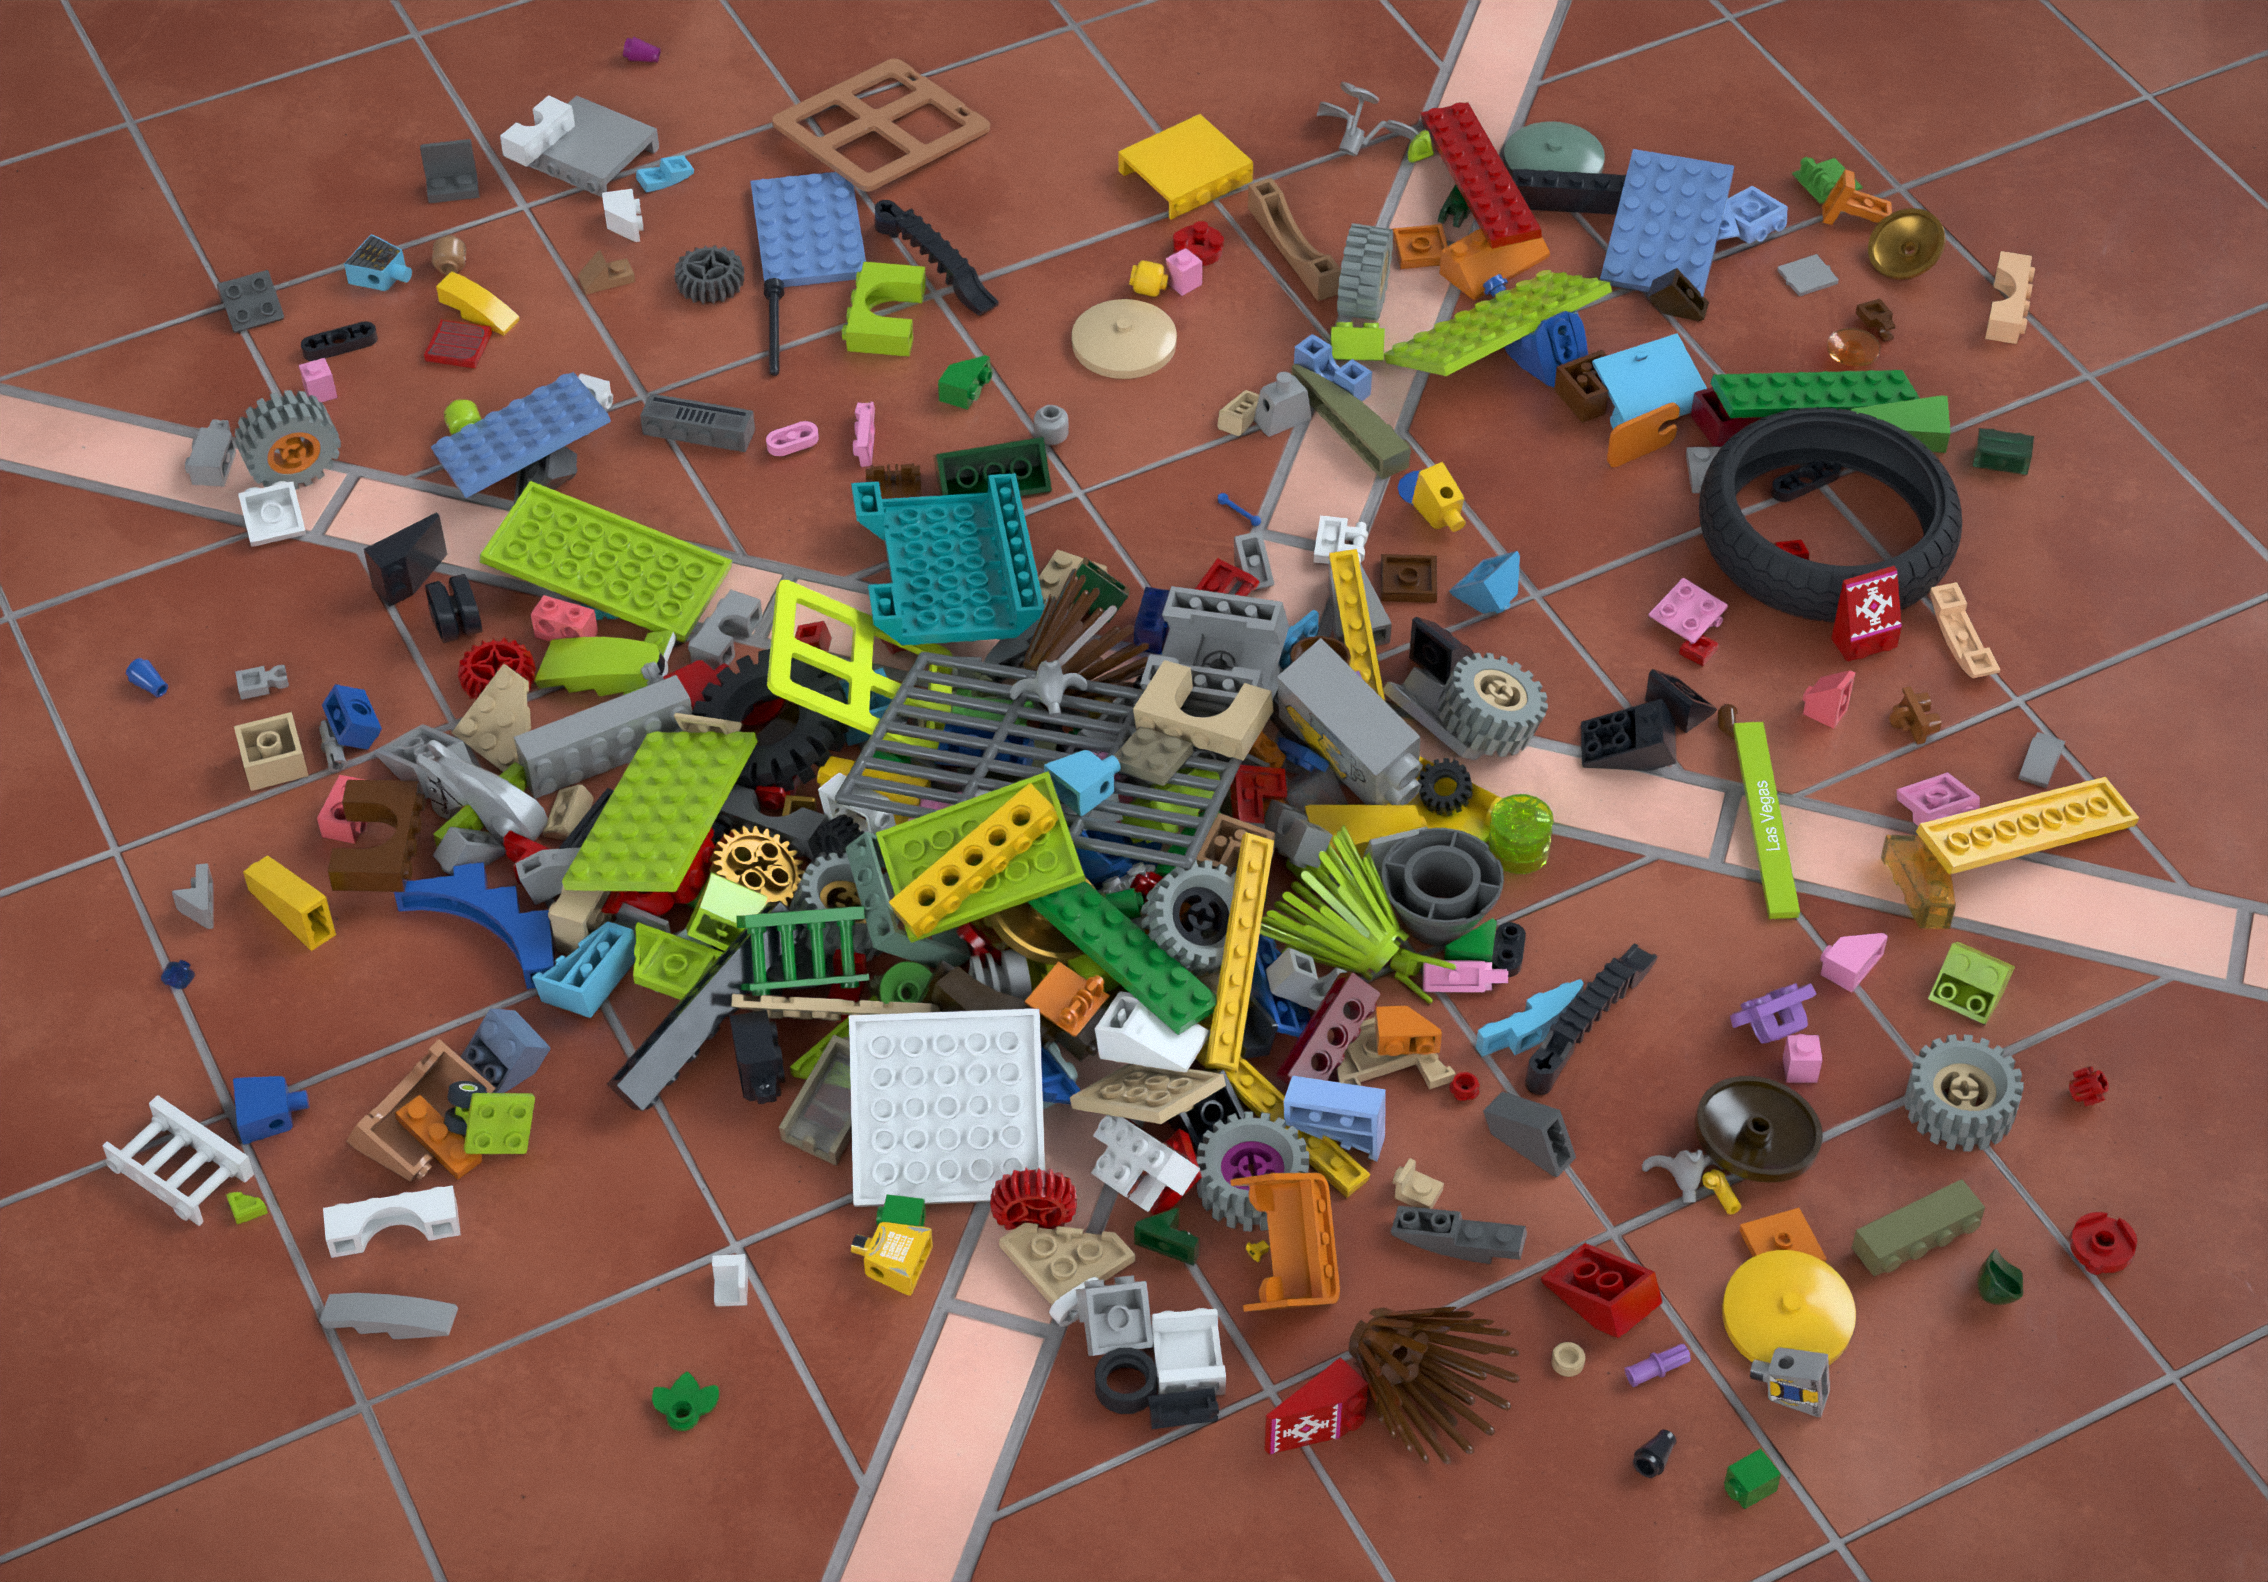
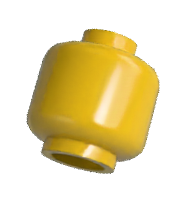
[1129,260,1169,297]

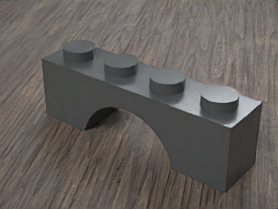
[716,784,828,860]

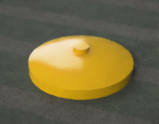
[1722,1250,1856,1365]

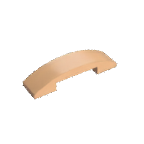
[1930,582,2000,678]

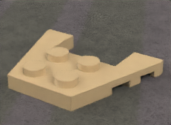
[1337,1017,1456,1089]

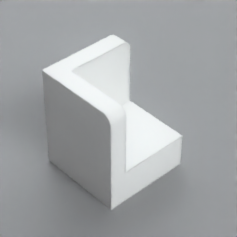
[712,1254,748,1306]

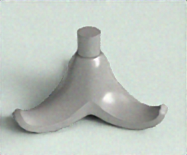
[1010,660,1088,718]
[1642,1150,1724,1203]

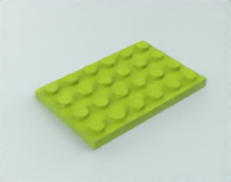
[876,771,1086,943]

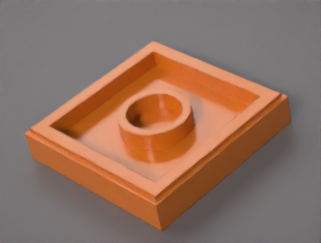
[1392,224,1448,269]

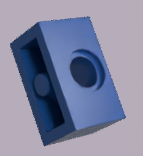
[322,684,382,750]

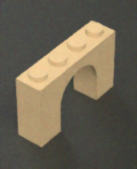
[1133,660,1273,761]

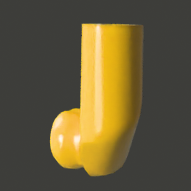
[1702,1169,1741,1215]

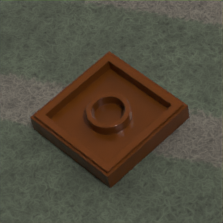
[1381,554,1437,603]

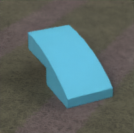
[636,155,694,192]

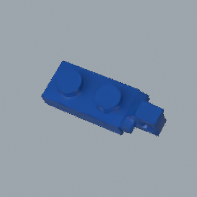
[1277,737,1330,773]

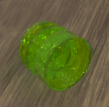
[1488,794,1554,874]

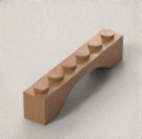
[1248,178,1341,301]

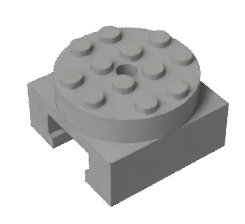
[1140,586,1289,718]

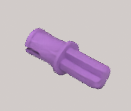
[1625,1344,1691,1387]

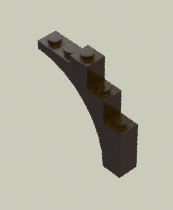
[931,966,1130,1062]

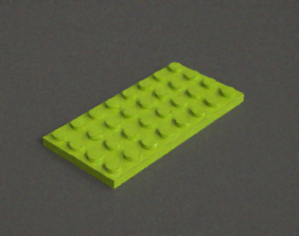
[1384,270,1612,376]
[480,481,732,643]
[562,731,757,892]

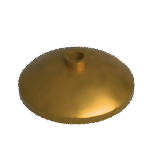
[1868,208,1946,280]

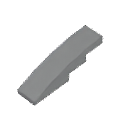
[319,1293,458,1339]

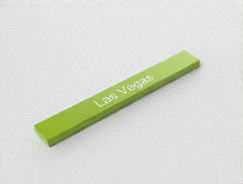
[1733,722,1800,919]

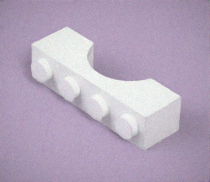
[323,1186,461,1258]

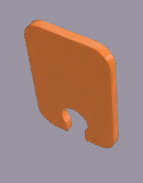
[1607,402,1680,468]

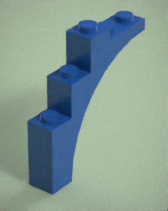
[394,862,556,989]

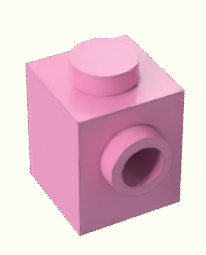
[1166,248,1202,296]
[299,358,337,402]
[1783,1034,1822,1083]

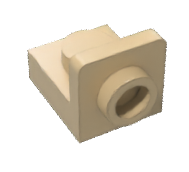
[1392,1158,1444,1209]

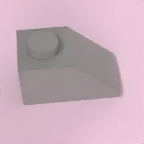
[433,827,506,876]

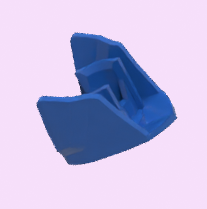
[1504,310,1588,387]
[1068,826,1133,884]

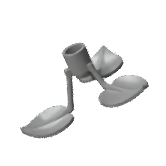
[1317,82,1419,157]

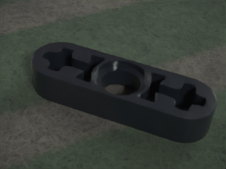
[301,321,378,361]
[1771,461,1841,502]

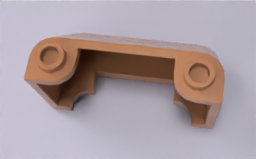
[346,1039,496,1182]

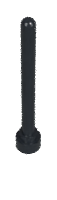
[764,278,784,376]

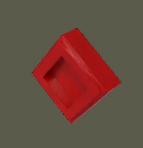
[1679,635,1719,667]

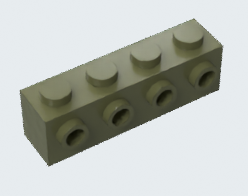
[1851,1179,1985,1277]

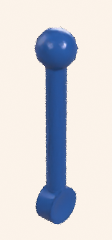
[1218,493,1261,526]

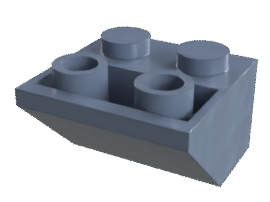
[461,1008,551,1093]

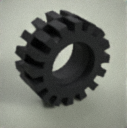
[1418,758,1473,816]
[817,814,864,859]

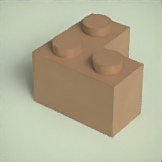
[1196,813,1275,876]

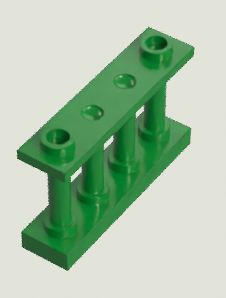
[736,906,869,996]

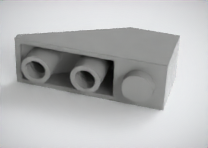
[515,847,581,905]

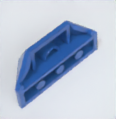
[1250,935,1311,1037]

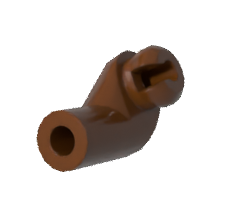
[1717,704,1738,740]

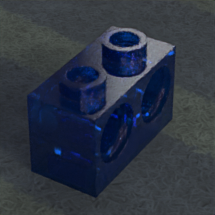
[1134,587,1170,654]

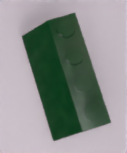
[933,437,1052,496]

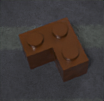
[1554,350,1608,423]

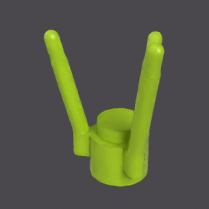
[1390,947,1456,1004]

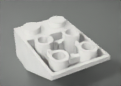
[1095,991,1210,1072]

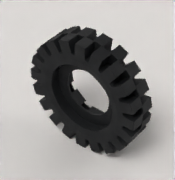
[692,649,850,797]

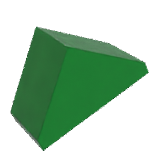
[1444,918,1497,962]

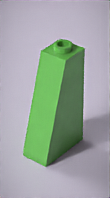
[1851,396,1950,453]

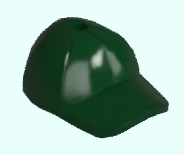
[1977,1248,2024,1305]

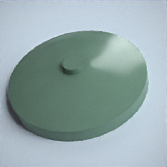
[1503,122,1605,177]

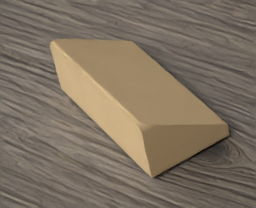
[674,713,742,734]
[542,784,594,840]

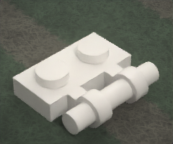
[1313,515,1368,564]

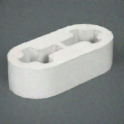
[1049,1277,1099,1327]

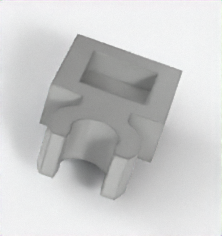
[235,665,289,700]

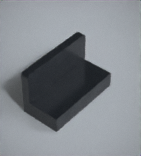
[1240,993,1278,1059]

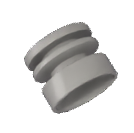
[969,949,1032,1000]

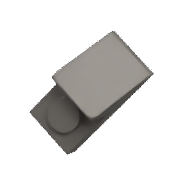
[1234,531,1275,591]
[2018,732,2066,789]
[172,863,214,929]

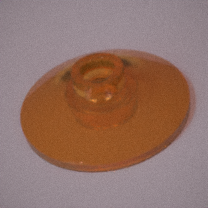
[1827,328,1881,366]

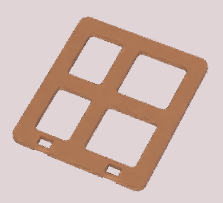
[772,59,990,192]

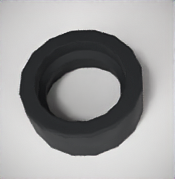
[1095,1347,1157,1414]

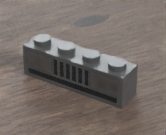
[640,393,755,452]

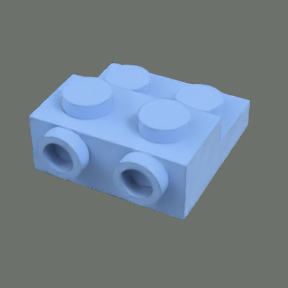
[1728,186,1788,244]

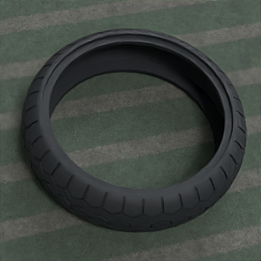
[1699,408,1962,623]

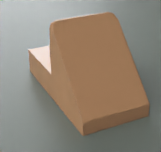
[578,250,635,295]

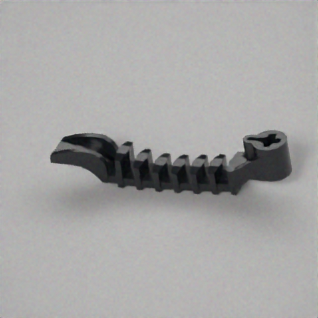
[874,200,999,316]
[1525,943,1658,1095]

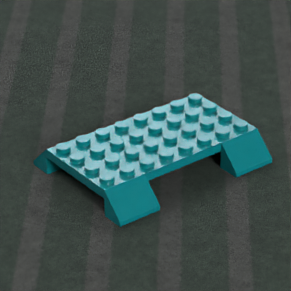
[851,474,1044,645]

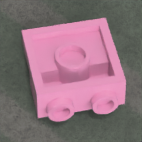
[1897,772,1980,826]

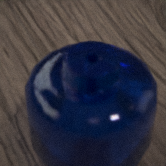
[161,960,195,990]

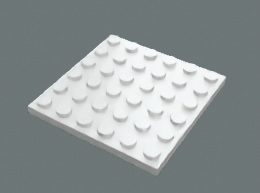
[849,1009,1045,1207]

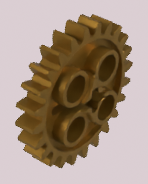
[709,826,805,908]

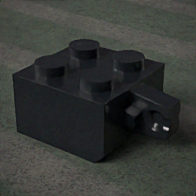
[730,1010,786,1104]

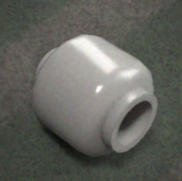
[1034,405,1069,445]

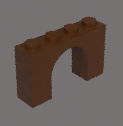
[328,780,426,892]

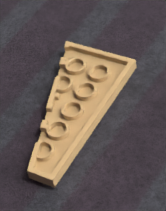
[732,994,940,1021]

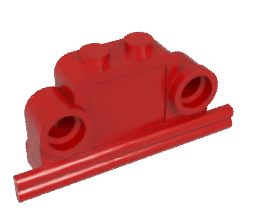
[601,827,715,916]

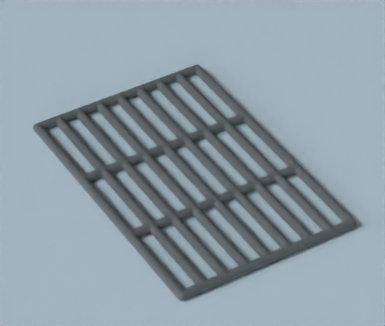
[835,652,1242,869]

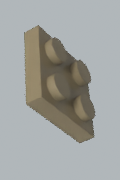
[1114,727,1193,786]

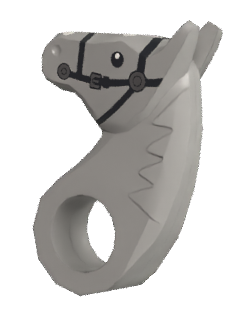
[416,740,548,843]

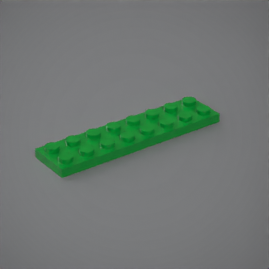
[1710,370,1920,418]
[1028,881,1217,1035]

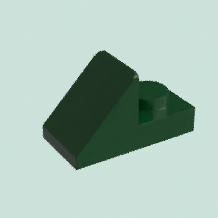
[1134,1208,1199,1266]

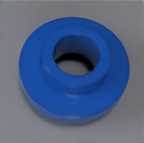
[1483,274,1508,297]

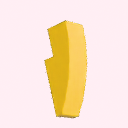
[436,271,519,336]

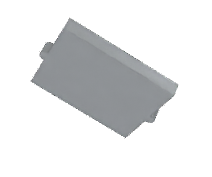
[1777,254,1839,297]

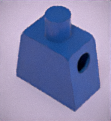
[233,1076,309,1145]

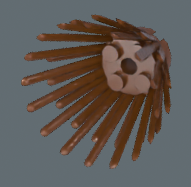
[1019,568,1149,711]
[1349,1307,1519,1464]

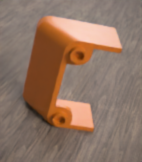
[1230,1173,1340,1312]

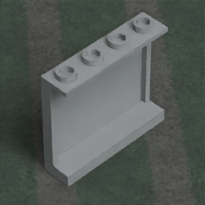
[528,96,659,197]

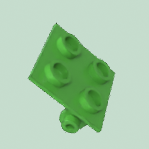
[1792,157,1863,204]

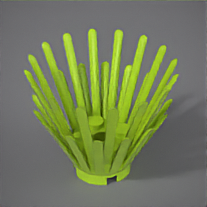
[1259,825,1409,981]

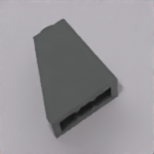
[1483,1091,1576,1177]

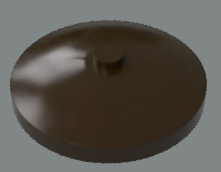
[1694,1076,1823,1183]

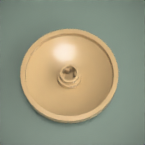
[1072,299,1177,379]

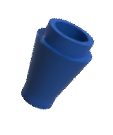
[126,658,168,697]

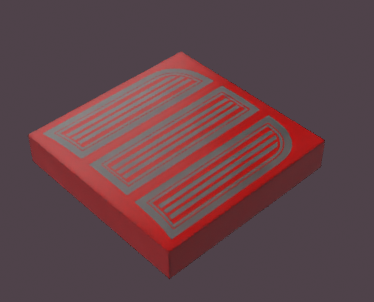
[424,319,492,369]

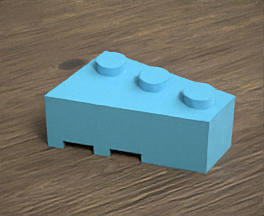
[532,921,636,1018]

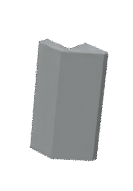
[1383,667,1484,760]

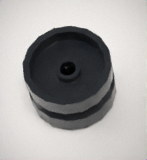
[425,574,483,643]

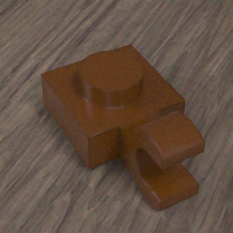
[1856,298,1895,342]

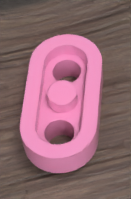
[766,421,819,456]

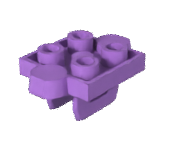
[1730,983,1817,1043]

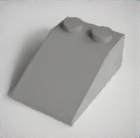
[374,724,473,798]

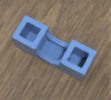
[1294,334,1372,401]

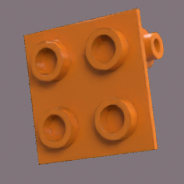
[1024,961,1110,1038]

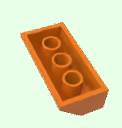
[1439,228,1550,301]

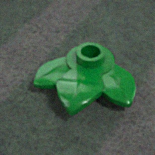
[652,1372,719,1431]

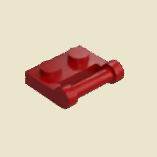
[1195,558,1260,597]

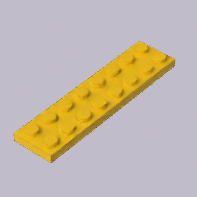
[1916,777,2139,875]

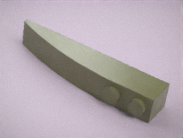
[1291,364,1411,480]

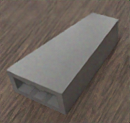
[1328,560,1392,646]

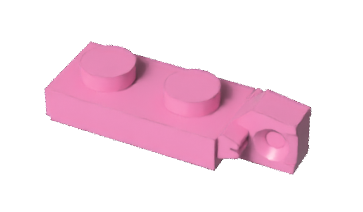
[853,402,875,467]
[1423,960,1508,992]

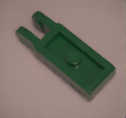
[1438,184,1471,228]

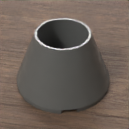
[1381,828,1504,946]

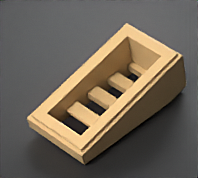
[1218,390,1259,436]

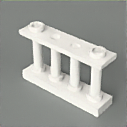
[102,1095,254,1226]

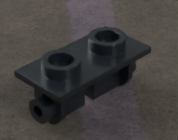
[1148,1387,1219,1429]

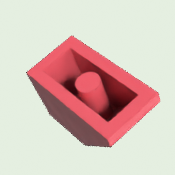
[1802,670,1855,729]

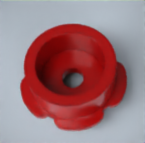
[1449,1072,1480,1101]

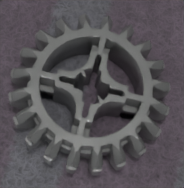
[674,244,745,305]

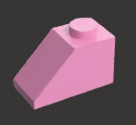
[1820,933,1888,993]

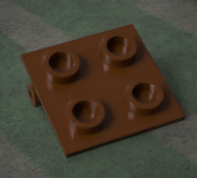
[865,463,922,499]

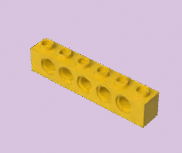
[889,783,1059,938]

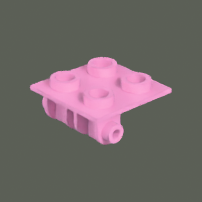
[1648,578,1728,644]

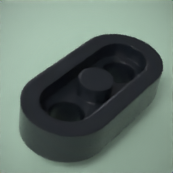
[1492,922,1526,977]

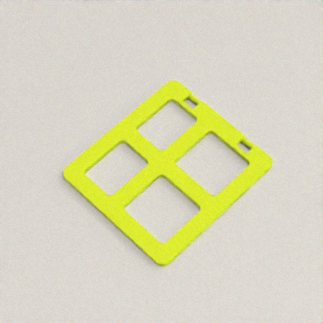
[767,580,953,749]

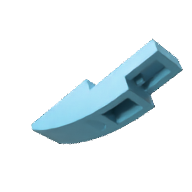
[1476,979,1584,1057]

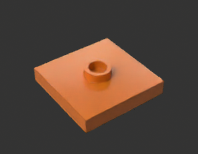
[1739,1208,1827,1263]

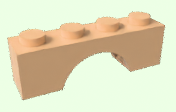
[1985,251,2035,344]

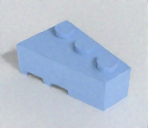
[1284,1076,1385,1162]

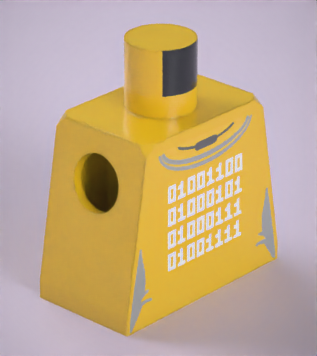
[851,1222,933,1296]

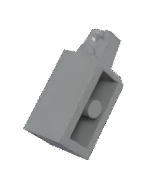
[185,419,236,487]

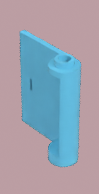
[1592,333,1707,429]

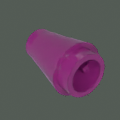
[623,37,661,63]

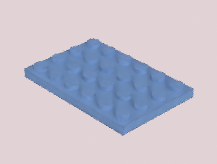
[1600,149,1734,297]
[751,172,866,287]
[431,372,611,498]

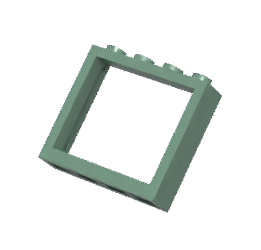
[845,832,971,968]

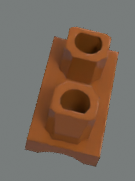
[1889,686,1942,745]

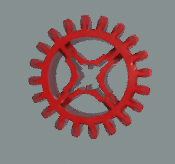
[458,637,536,700]
[990,1167,1077,1230]

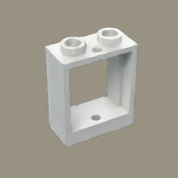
[818,773,896,835]

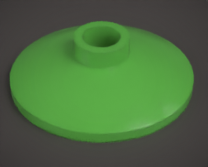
[879,962,932,1004]

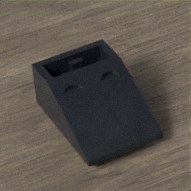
[1581,699,1677,771]

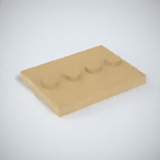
[1070,1063,1226,1124]

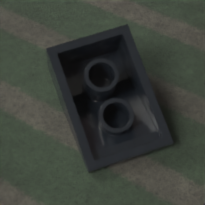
[364,512,447,607]

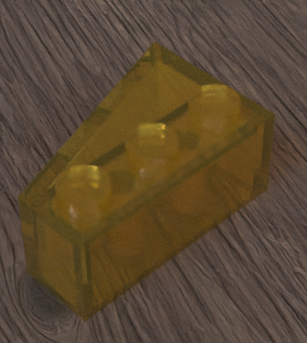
[1881,835,1956,929]

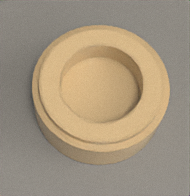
[1551,1342,1585,1377]

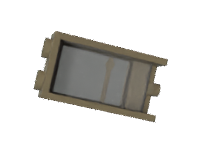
[779,1035,852,1166]

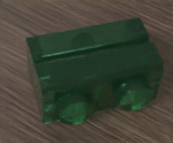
[1972,428,2034,475]

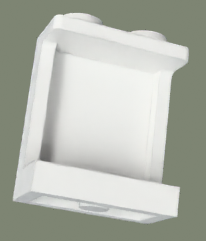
[1152,1308,1226,1395]

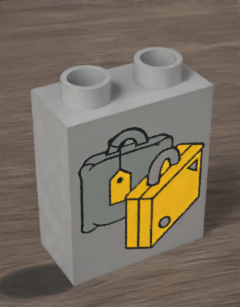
[1277,638,1423,805]

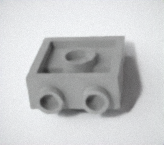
[1076,1275,1154,1356]

